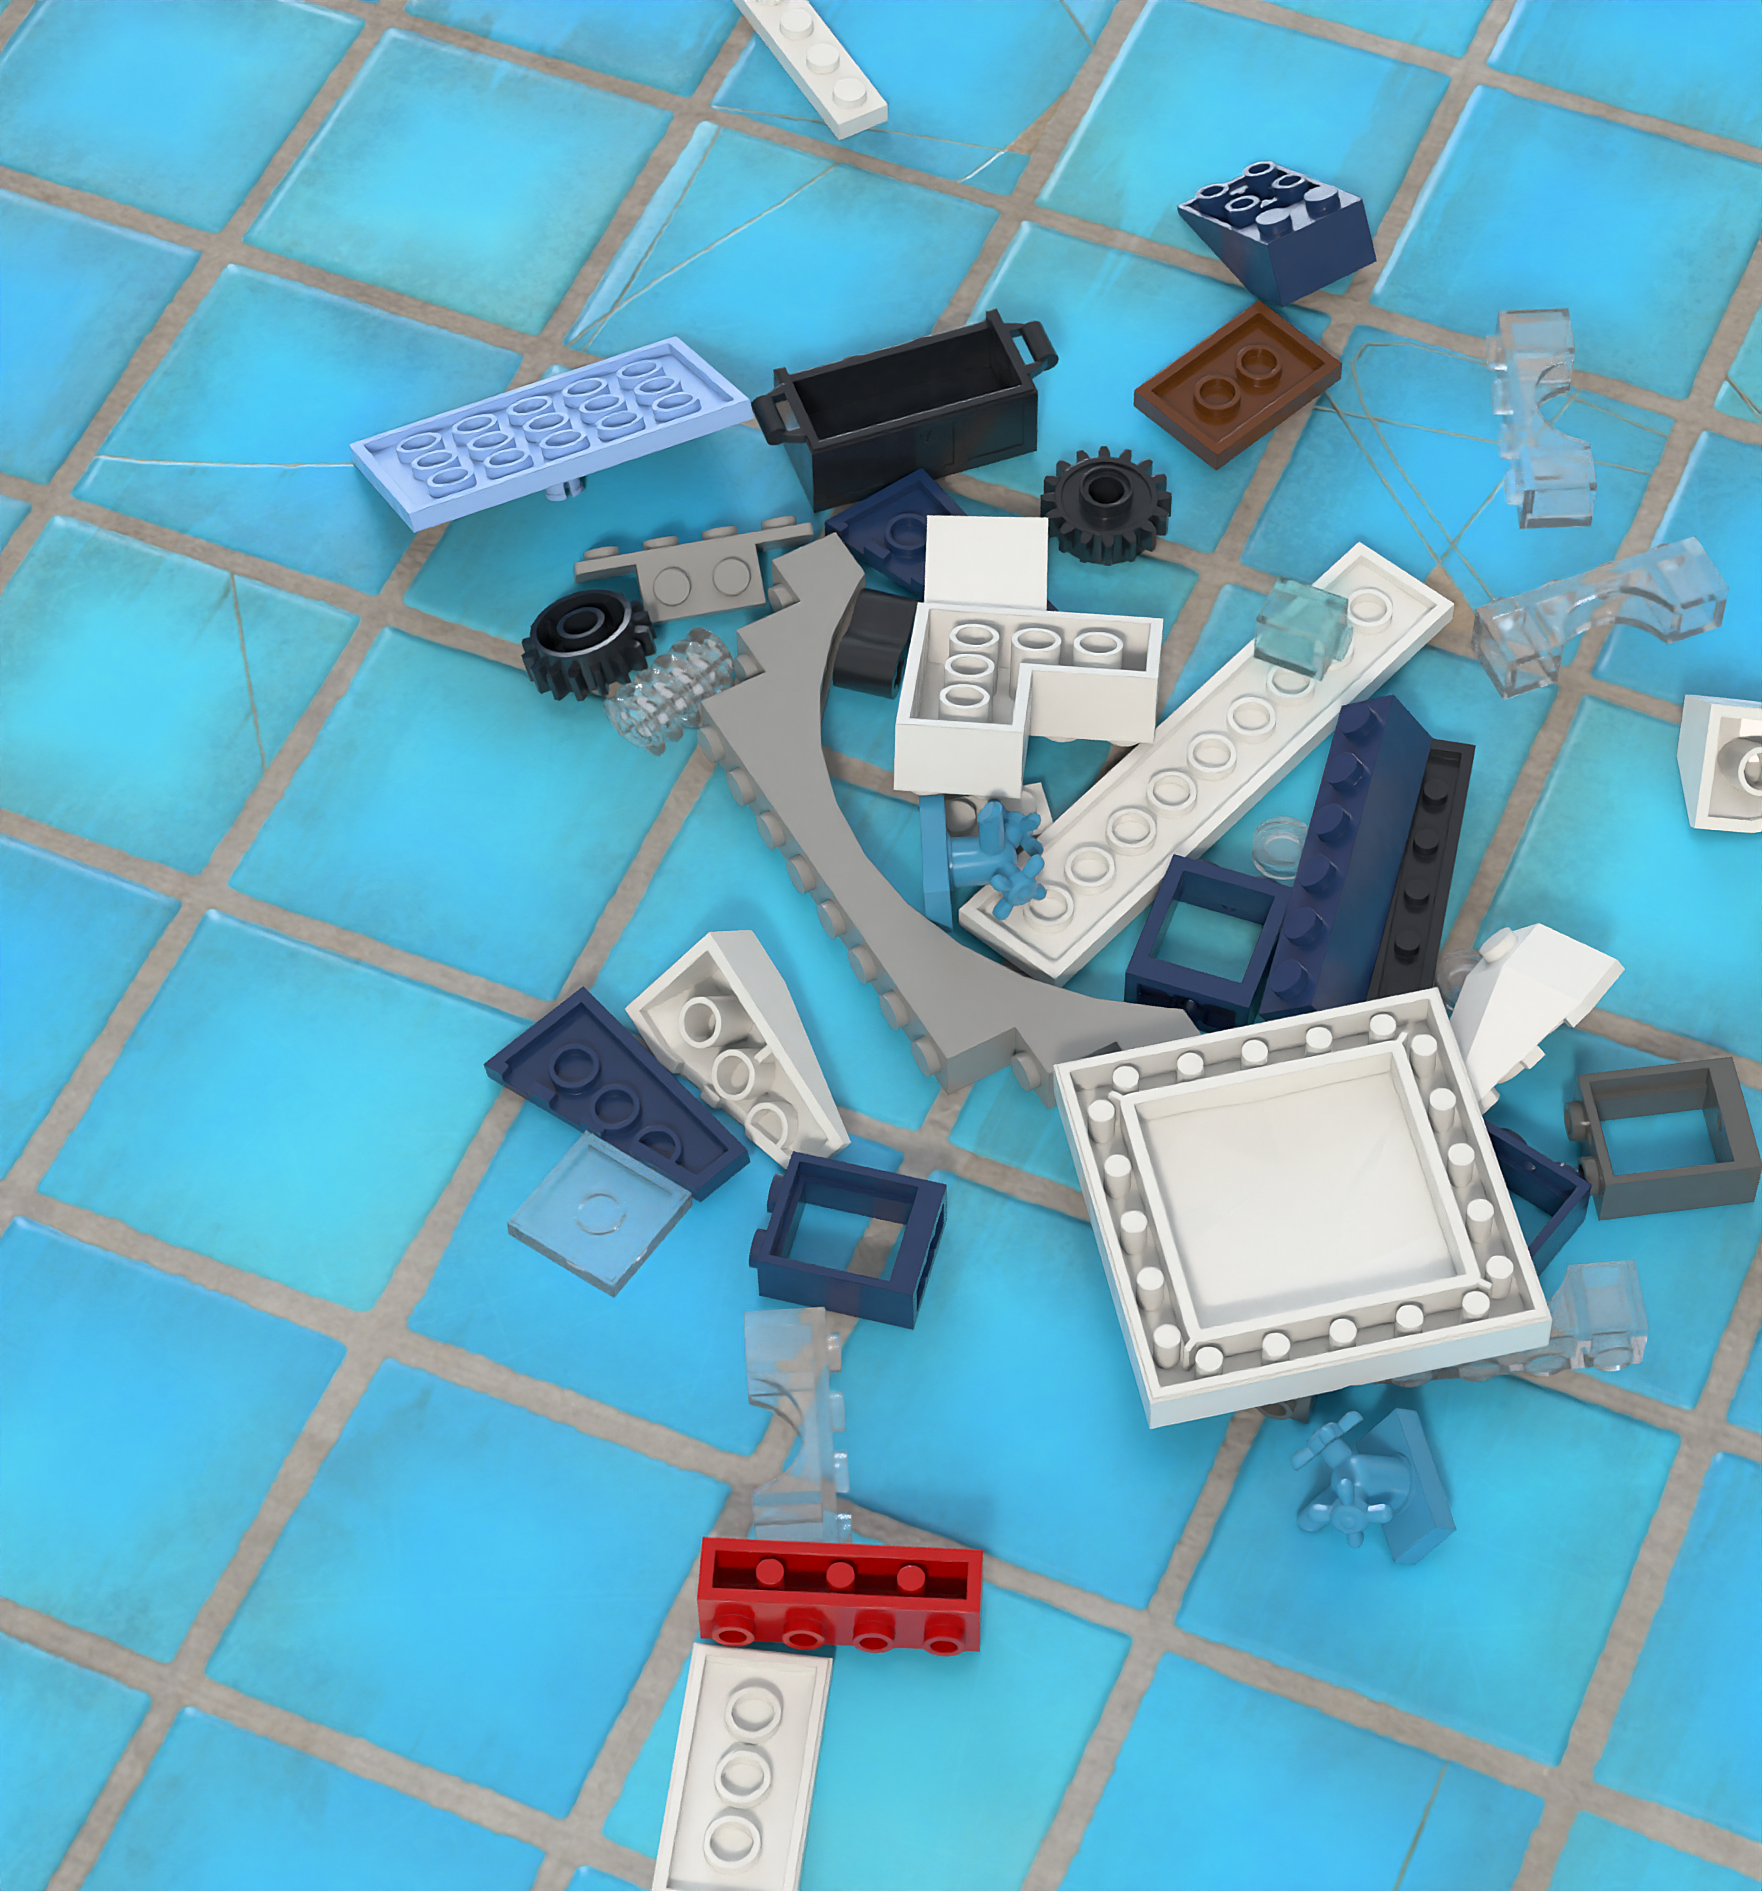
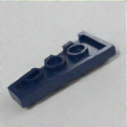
[825,468,1060,612]
[483,986,750,1202]

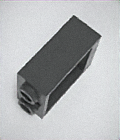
[1564,1057,1762,1221]

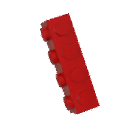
[697,1537,983,1657]

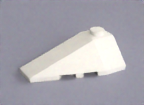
[1677,694,1762,833]
[1449,923,1625,1115]
[625,930,851,1170]

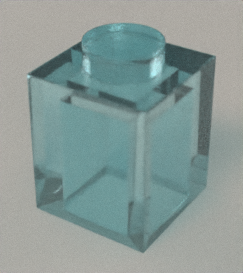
[1253,575,1354,682]

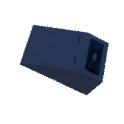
[1177,161,1377,307]

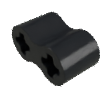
[833,587,924,700]

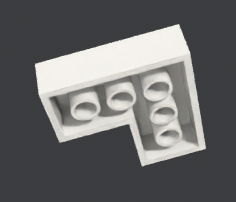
[894,602,1163,801]

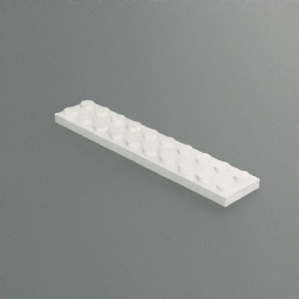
[959,542,1454,988]

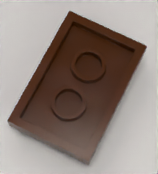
[1133,300,1342,471]

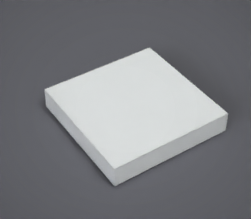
[924,515,1048,611]

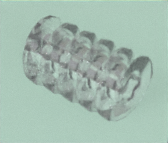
[603,627,735,757]

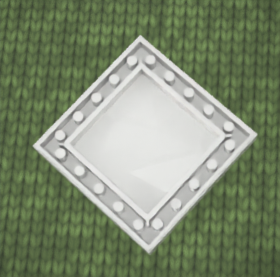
[1053,987,1552,1429]

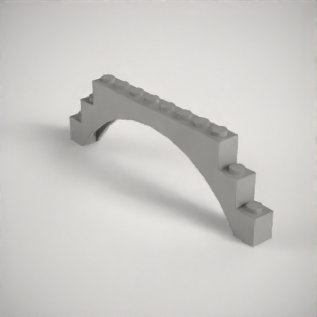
[697,532,1202,1110]

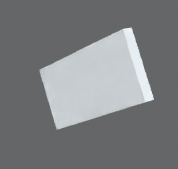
[651,1642,833,1891]

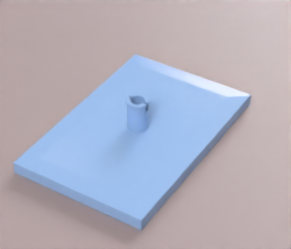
[348,336,754,533]

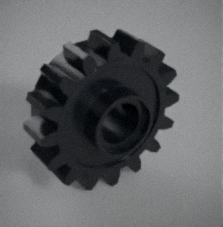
[1040,446,1172,566]
[521,589,657,701]

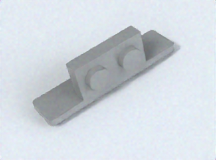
[572,516,814,626]

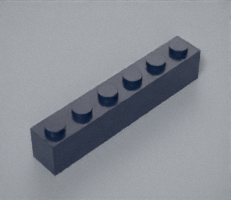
[1258,694,1433,1022]

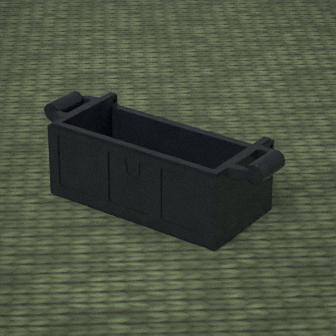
[751,308,1059,513]

